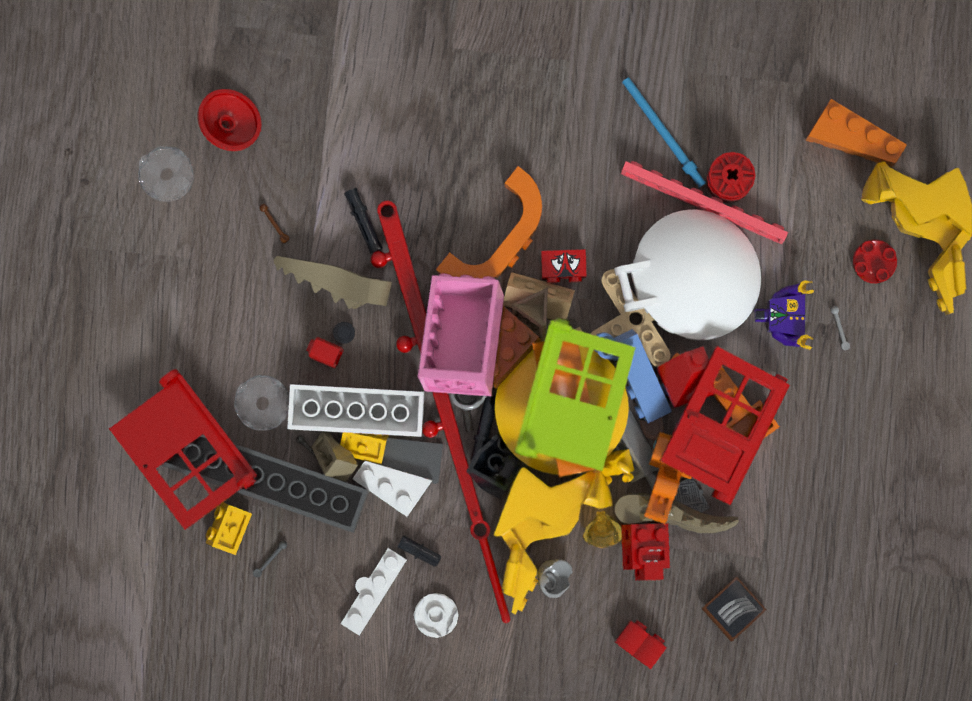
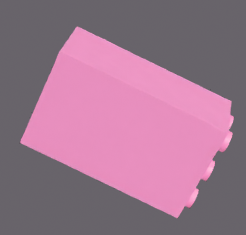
[418,274,504,396]

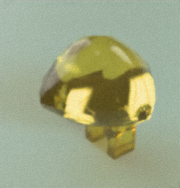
[582,511,622,549]

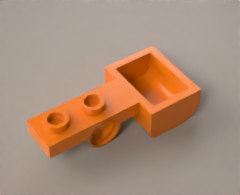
[714,366,780,438]
[644,432,692,524]

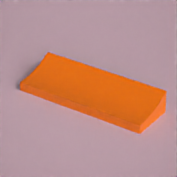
[532,341,604,477]

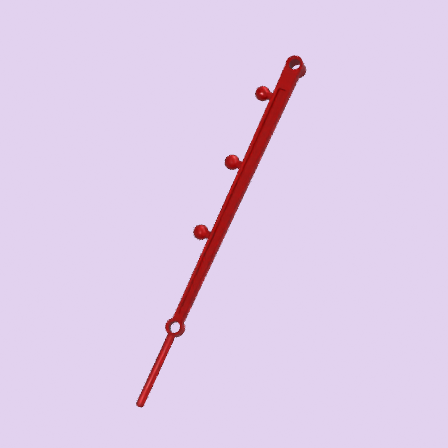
[370,201,511,623]

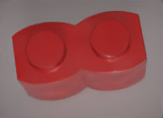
[307,337,344,369]
[614,620,667,669]

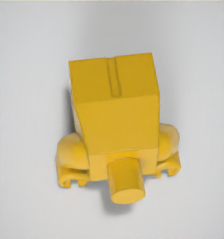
[601,449,635,485]

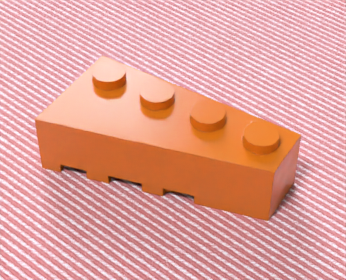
[806,99,907,167]

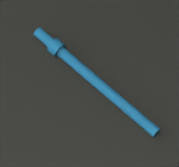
[622,77,706,188]

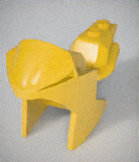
[861,161,972,315]
[494,467,613,614]

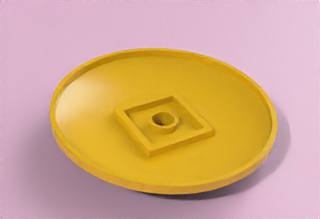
[495,345,629,475]

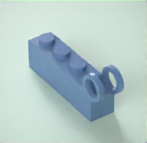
[595,329,672,423]

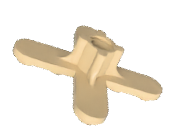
[590,269,671,367]

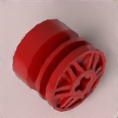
[706,152,756,203]

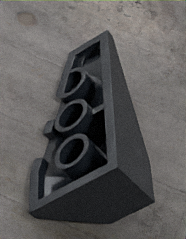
[466,432,522,499]

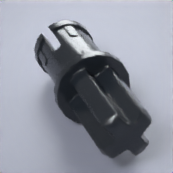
[398,535,441,567]

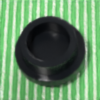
[333,322,355,344]

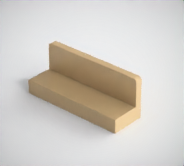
[503,272,575,320]

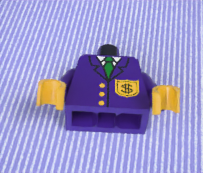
[754,281,814,350]

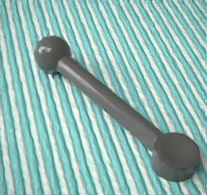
[253,541,287,578]

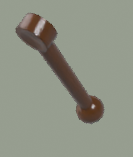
[259,204,289,243]

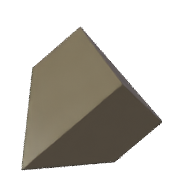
[512,287,548,342]

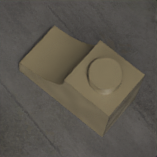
[311,431,358,482]

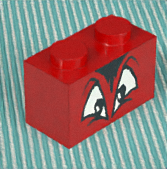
[541,249,587,283]

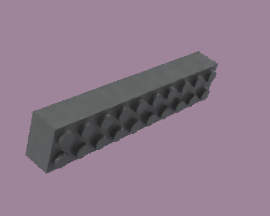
[161,434,369,533]

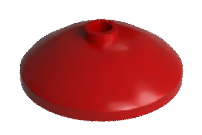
[197,89,261,151]

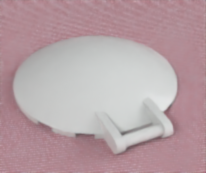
[614,210,761,340]

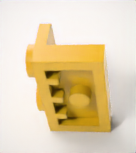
[340,432,389,464]
[206,502,252,555]

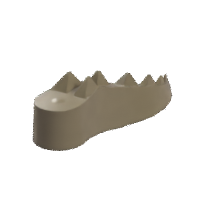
[274,256,392,309]
[615,492,739,533]

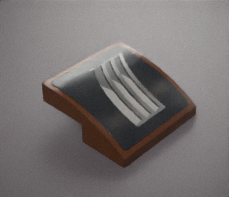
[701,577,767,642]

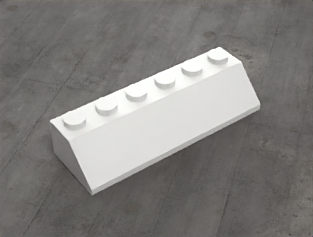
[288,385,425,437]

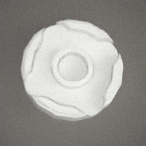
[414,593,459,638]

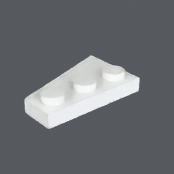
[353,461,432,517]

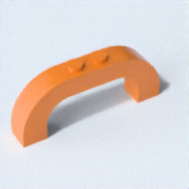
[436,166,542,279]

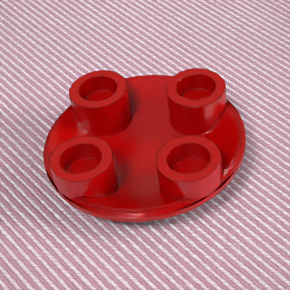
[853,239,897,284]

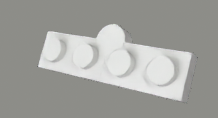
[341,548,407,636]

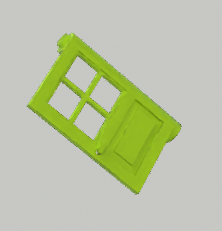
[515,318,636,471]

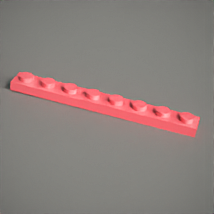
[621,161,788,245]

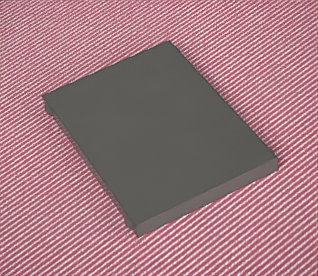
[383,437,443,484]

